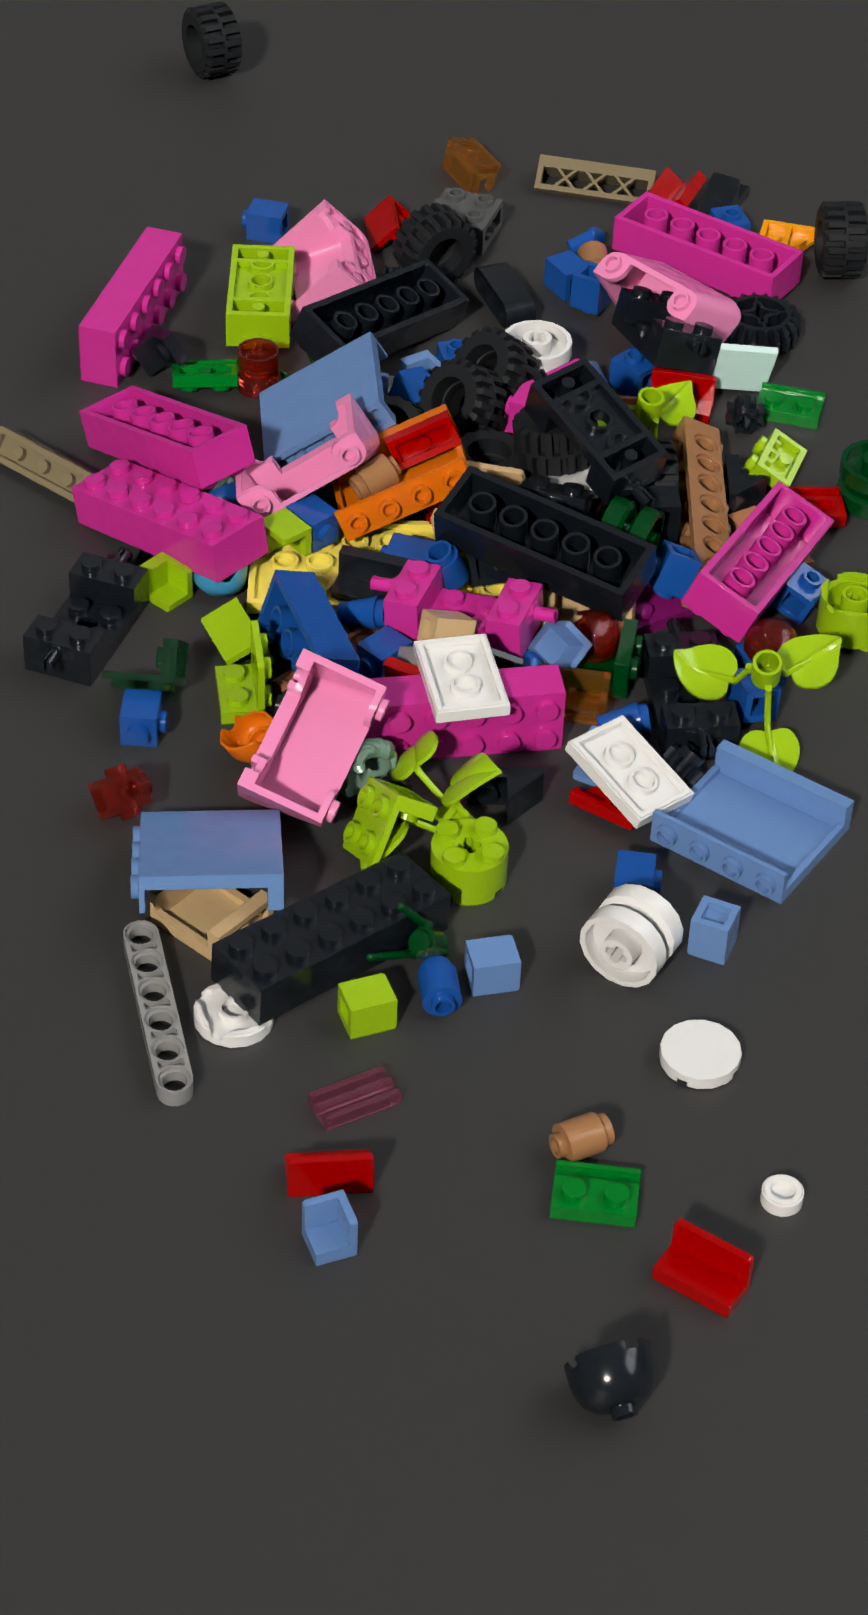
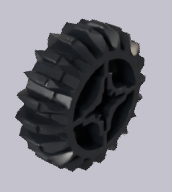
[724,292,801,355]

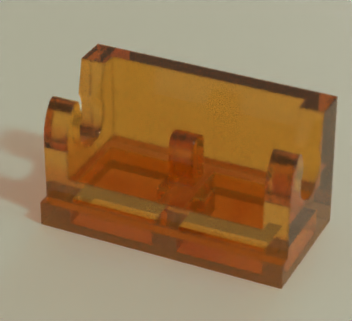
[442,137,502,194]
[538,664,611,725]

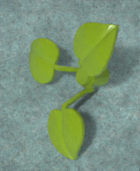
[597,380,696,439]
[673,634,842,772]
[360,730,502,870]

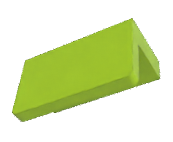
[201,597,276,665]

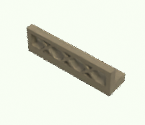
[534,154,657,204]
[0,425,97,502]

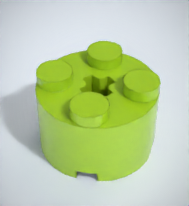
[816,572,868,652]
[430,816,509,906]

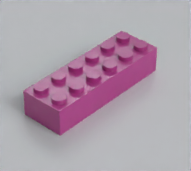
[612,191,804,300]
[78,227,187,388]
[79,385,255,490]
[72,459,269,583]
[680,481,835,643]
[365,664,566,760]

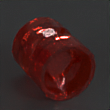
[237,338,279,399]

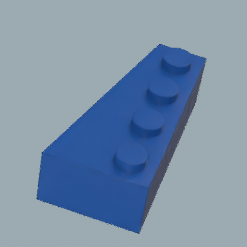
[258,570,360,673]

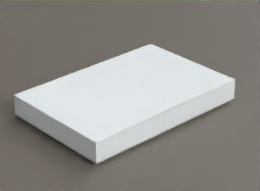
[413,633,510,723]
[565,715,694,829]

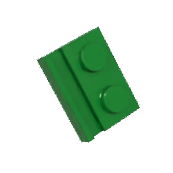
[172,359,238,392]
[757,382,826,430]
[549,1159,641,1228]

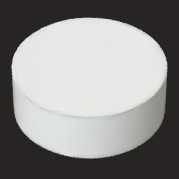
[760,1174,804,1217]

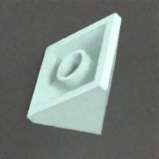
[712,343,778,392]

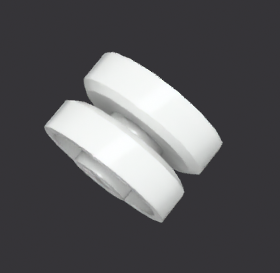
[505,320,573,372]
[580,884,683,988]

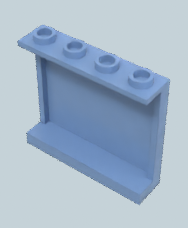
[259,332,396,468]
[650,739,854,904]
[130,809,284,913]

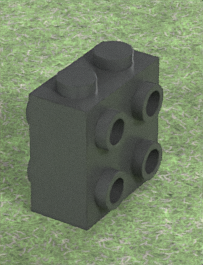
[434,187,503,256]

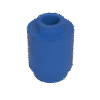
[425,540,470,590]
[417,956,462,1016]

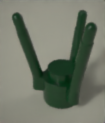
[366,903,449,961]

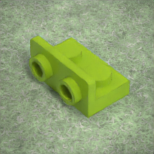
[742,428,808,488]

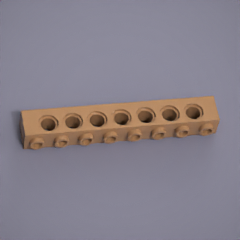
[670,416,731,609]

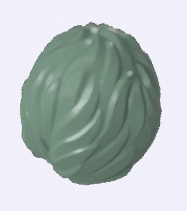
[339,737,397,798]

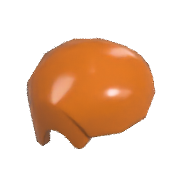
[220,711,273,764]

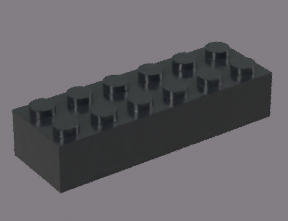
[289,258,469,362]
[434,465,657,622]
[211,851,451,1026]

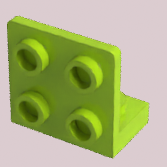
[215,620,272,725]
[343,776,438,866]

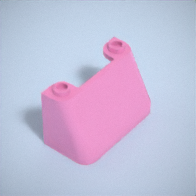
[272,199,376,326]
[593,252,741,343]
[235,393,380,518]
[237,648,390,827]

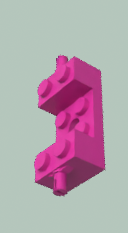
[370,559,558,658]

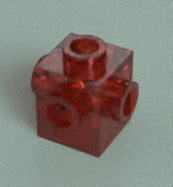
[88,763,153,821]

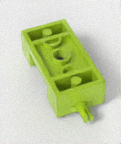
[226,244,295,359]

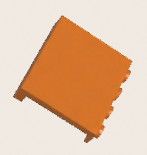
[332,403,469,542]

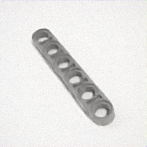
[123,920,194,1106]

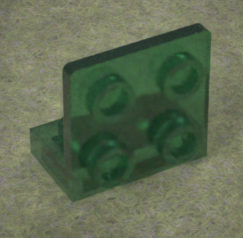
[102,638,189,693]

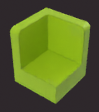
[264,507,312,557]
[139,551,193,612]
[337,973,398,1040]

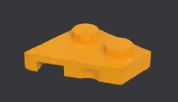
[760,219,815,251]

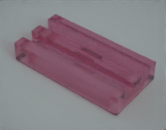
[308,1066,401,1131]

